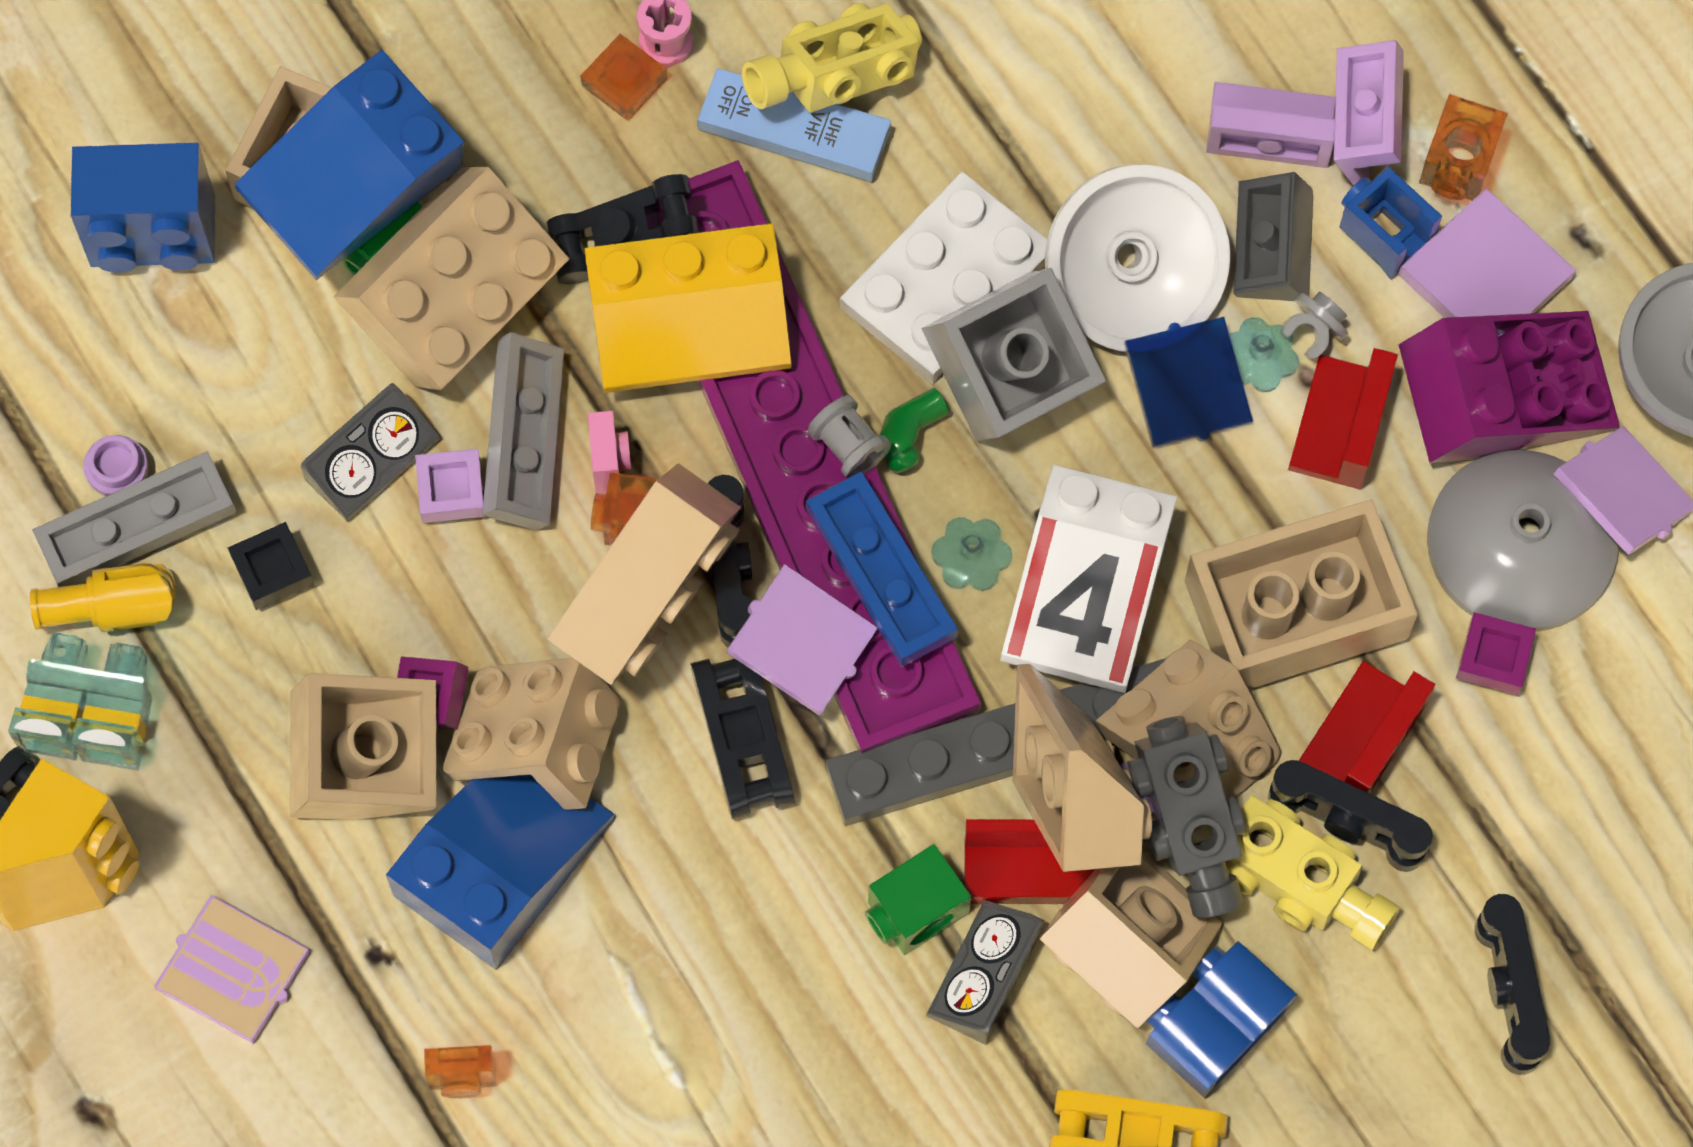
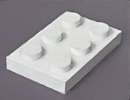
[839,171,1047,384]

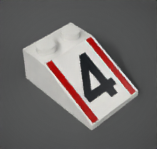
[1000,464,1177,693]

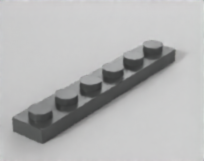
[825,658,1166,826]

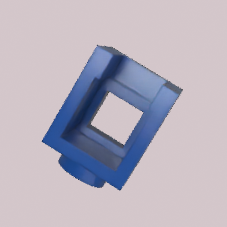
[1339,166,1442,280]

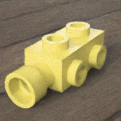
[742,3,922,113]
[1211,794,1401,951]

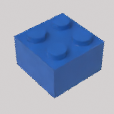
[70,142,215,273]

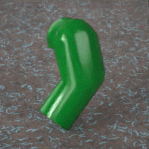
[880,387,949,473]

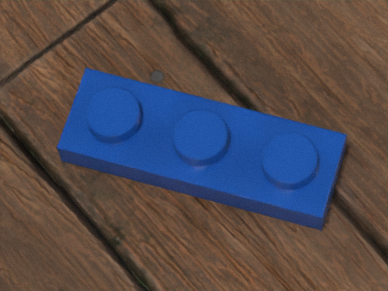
[806,471,958,668]

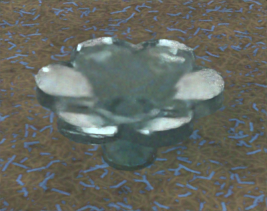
[1221,317,1299,392]
[931,517,1012,591]

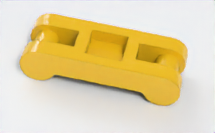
[1049,1090,1228,1147]

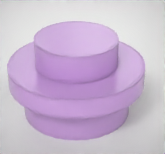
[84,435,148,496]

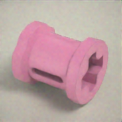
[636,0,693,68]

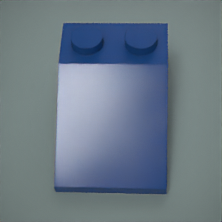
[235,49,464,280]
[386,774,615,970]

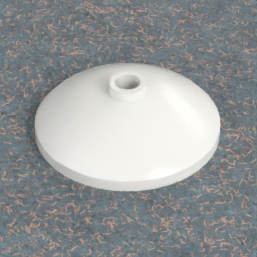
[1045,164,1230,353]

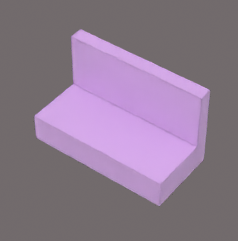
[1334,40,1404,186]
[1206,82,1336,168]

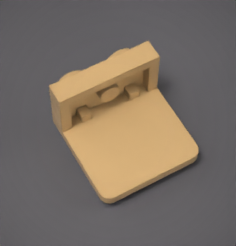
[1096,639,1280,833]
[443,658,621,810]

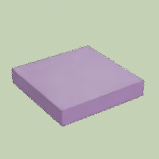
[1398,188,1576,337]

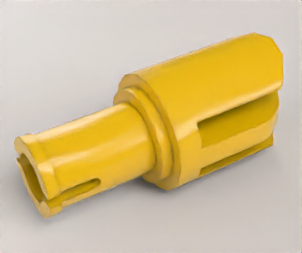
[30,563,176,632]

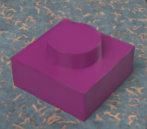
[1456,612,1536,695]
[397,656,469,730]

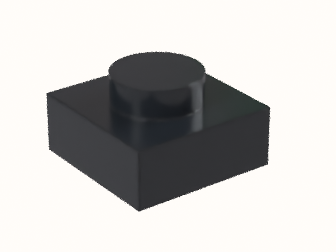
[227,522,314,610]

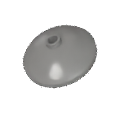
[1618,263,1693,437]
[1427,450,1618,632]

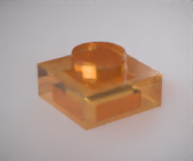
[580,33,667,121]
[424,1045,497,1098]

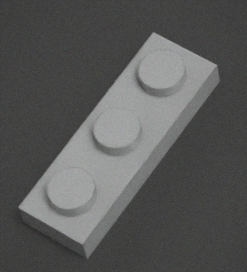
[482,332,564,531]
[32,451,236,587]

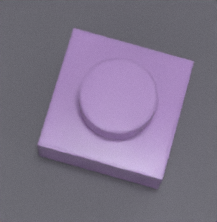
[415,449,485,523]

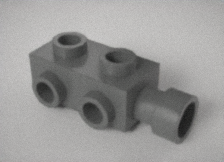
[1127,716,1246,918]

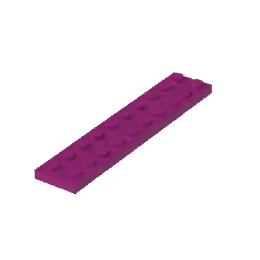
[656,160,981,754]

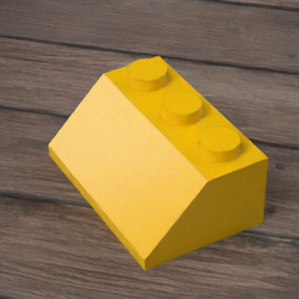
[584,223,791,393]
[0,758,140,931]

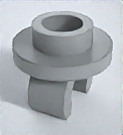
[1280,291,1349,359]

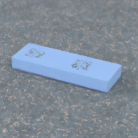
[697,68,891,182]

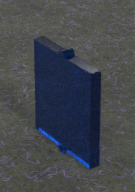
[1124,317,1253,448]

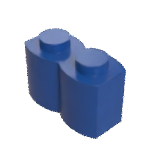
[1146,941,1297,1098]

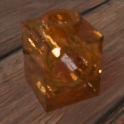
[1419,94,1508,201]

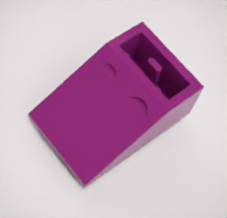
[1398,311,1620,463]

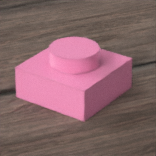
[588,411,631,495]

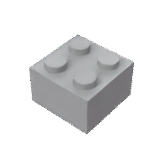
[921,267,1106,441]

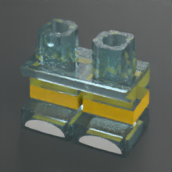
[8,632,153,771]

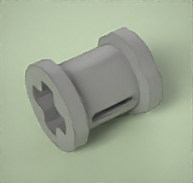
[808,395,891,479]

